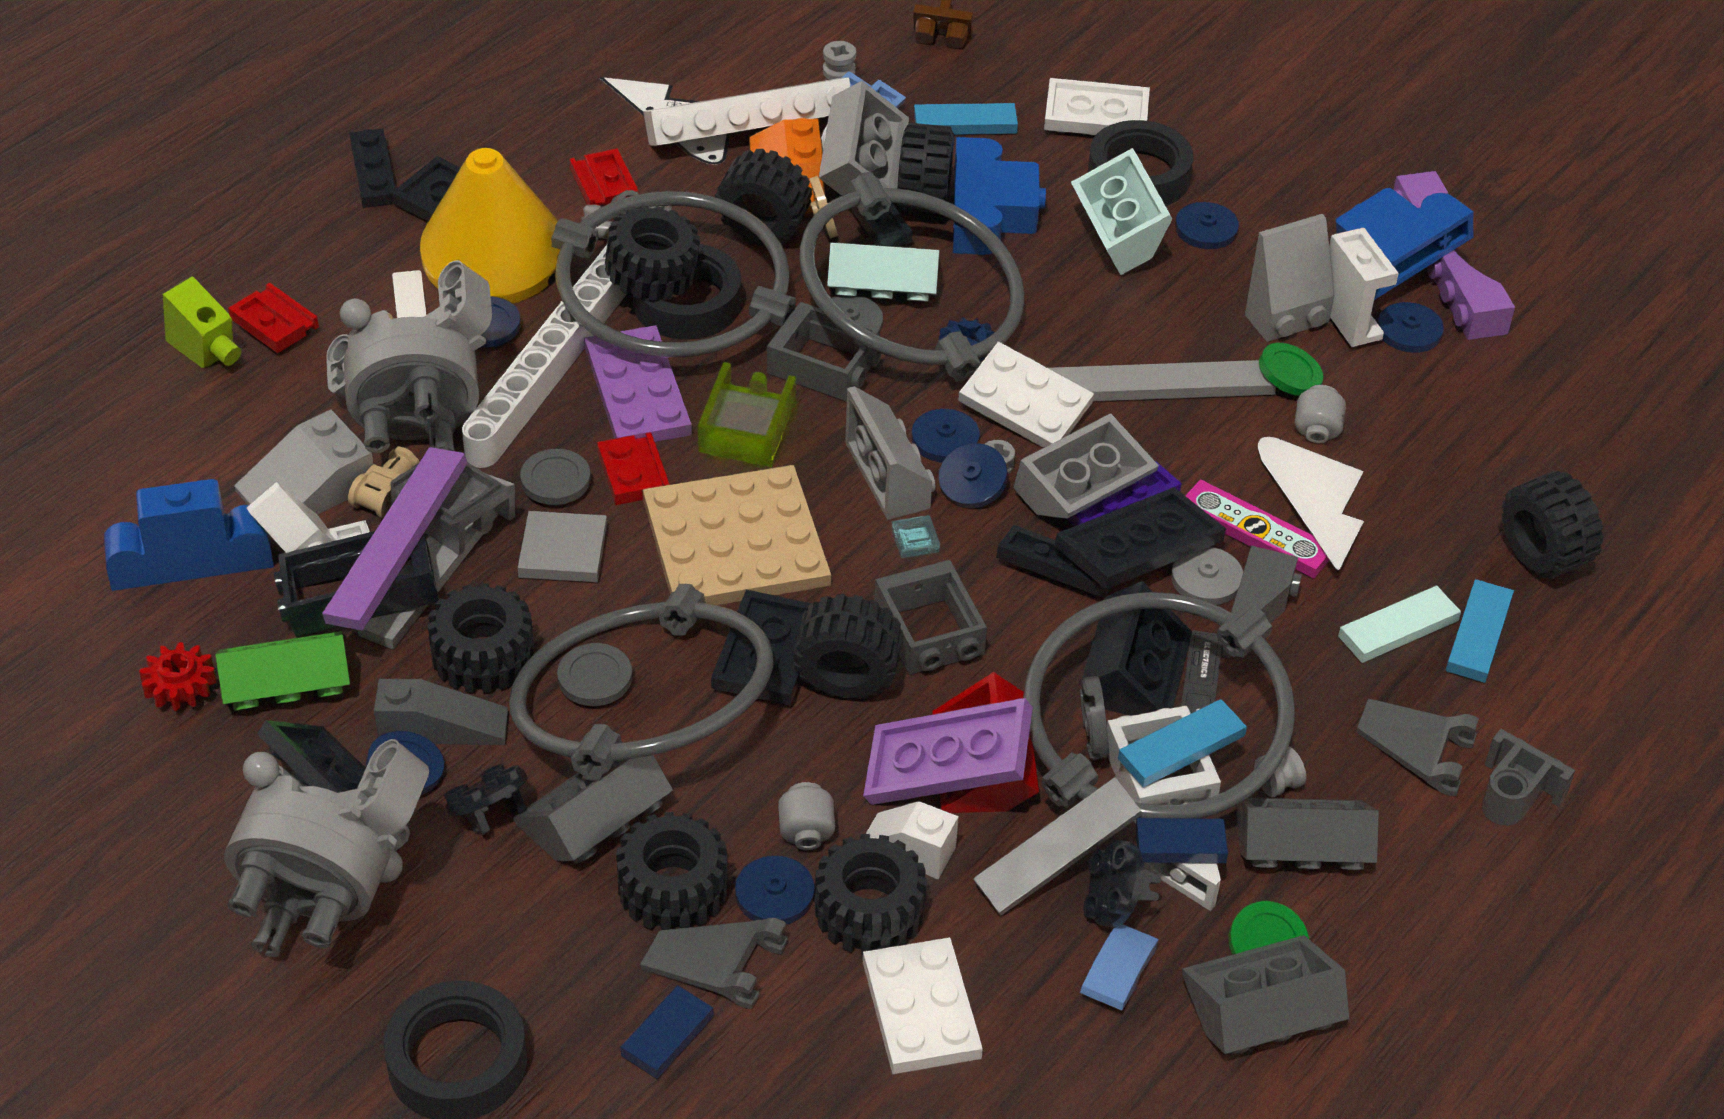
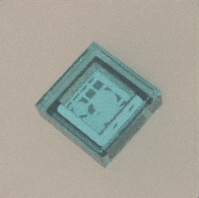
[891,515,940,558]

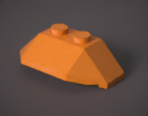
[749,118,825,218]

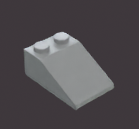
[1245,214,1334,342]
[234,409,373,515]

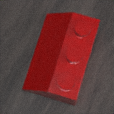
[932,672,1039,813]

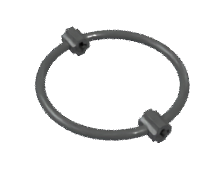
[800,172,1025,382]
[551,191,796,357]
[509,584,773,781]
[1023,592,1295,820]

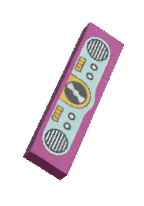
[1186,479,1330,579]

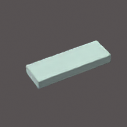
[1338,586,1461,663]

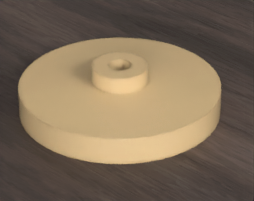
[809,176,838,239]

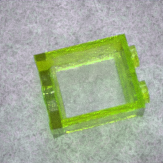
[698,362,796,467]

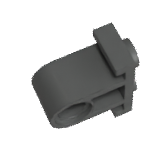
[1482,729,1575,826]

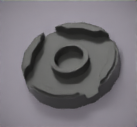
[1080,676,1108,761]

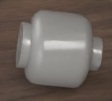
[1294,385,1346,443]
[778,782,835,850]

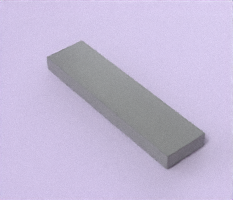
[974,777,1142,916]

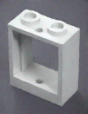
[1107,706,1221,824]

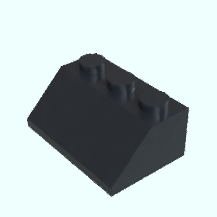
[1080,581,1192,716]

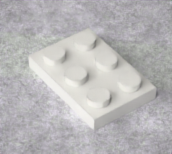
[1044,78,1150,136]
[958,342,1094,448]
[863,937,983,1074]

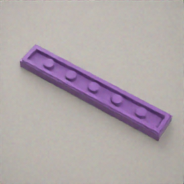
[322,447,467,631]

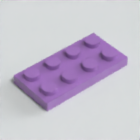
[584,325,692,442]
[863,698,1033,805]

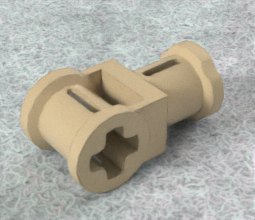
[348,446,420,519]

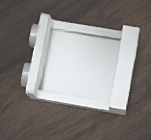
[1329,228,1399,347]

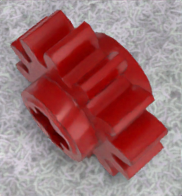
[139,642,217,711]

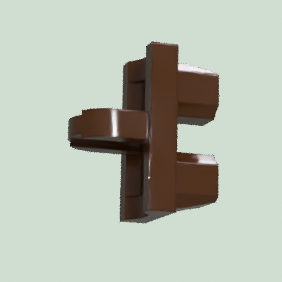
[913,0,973,49]

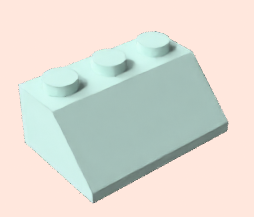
[1071,148,1172,275]
[827,243,939,302]

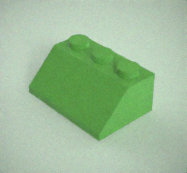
[215,631,350,710]

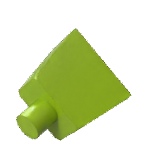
[163,276,242,368]

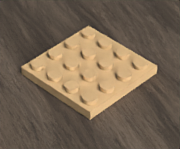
[643,465,831,605]

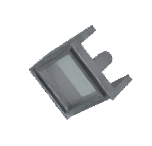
[390,445,515,555]

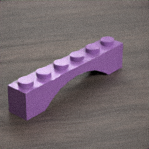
[1394,171,1515,340]

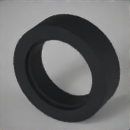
[1088,120,1193,206]
[632,244,741,340]
[384,981,527,1119]

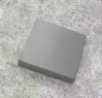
[518,511,607,582]

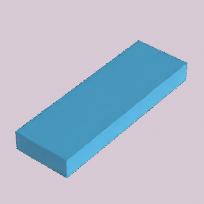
[914,103,1018,135]
[1446,579,1514,683]
[1118,699,1247,787]

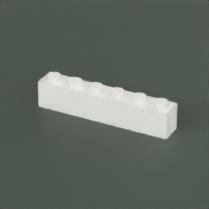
[643,78,850,146]

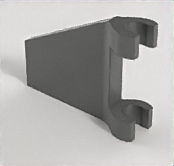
[1357,698,1479,796]
[640,918,788,1009]

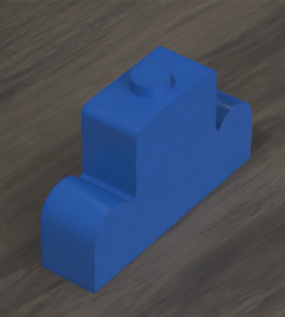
[953,137,1046,255]
[1336,188,1474,300]
[104,479,274,591]

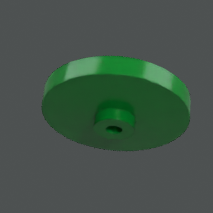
[1259,343,1323,396]
[1228,901,1309,955]

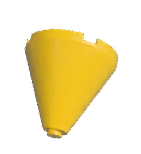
[420,148,560,304]

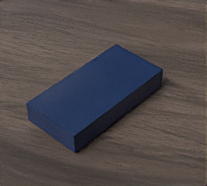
[1135,818,1228,863]
[620,985,714,1079]

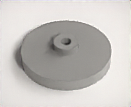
[1171,547,1243,605]

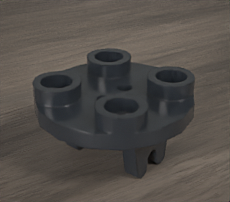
[444,764,528,835]
[1083,840,1161,928]

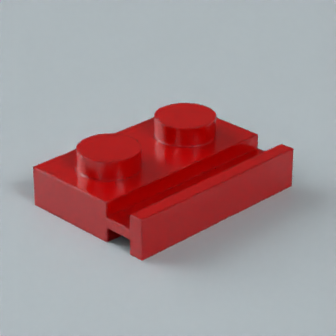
[569,148,639,206]
[228,283,319,353]
[597,432,670,506]

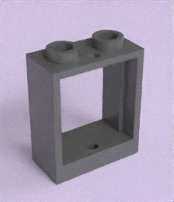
[767,302,882,401]
[874,560,987,675]

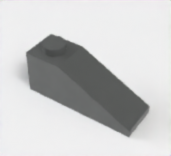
[1221,546,1302,659]
[374,679,509,745]

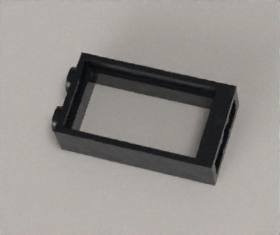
[274,531,439,637]

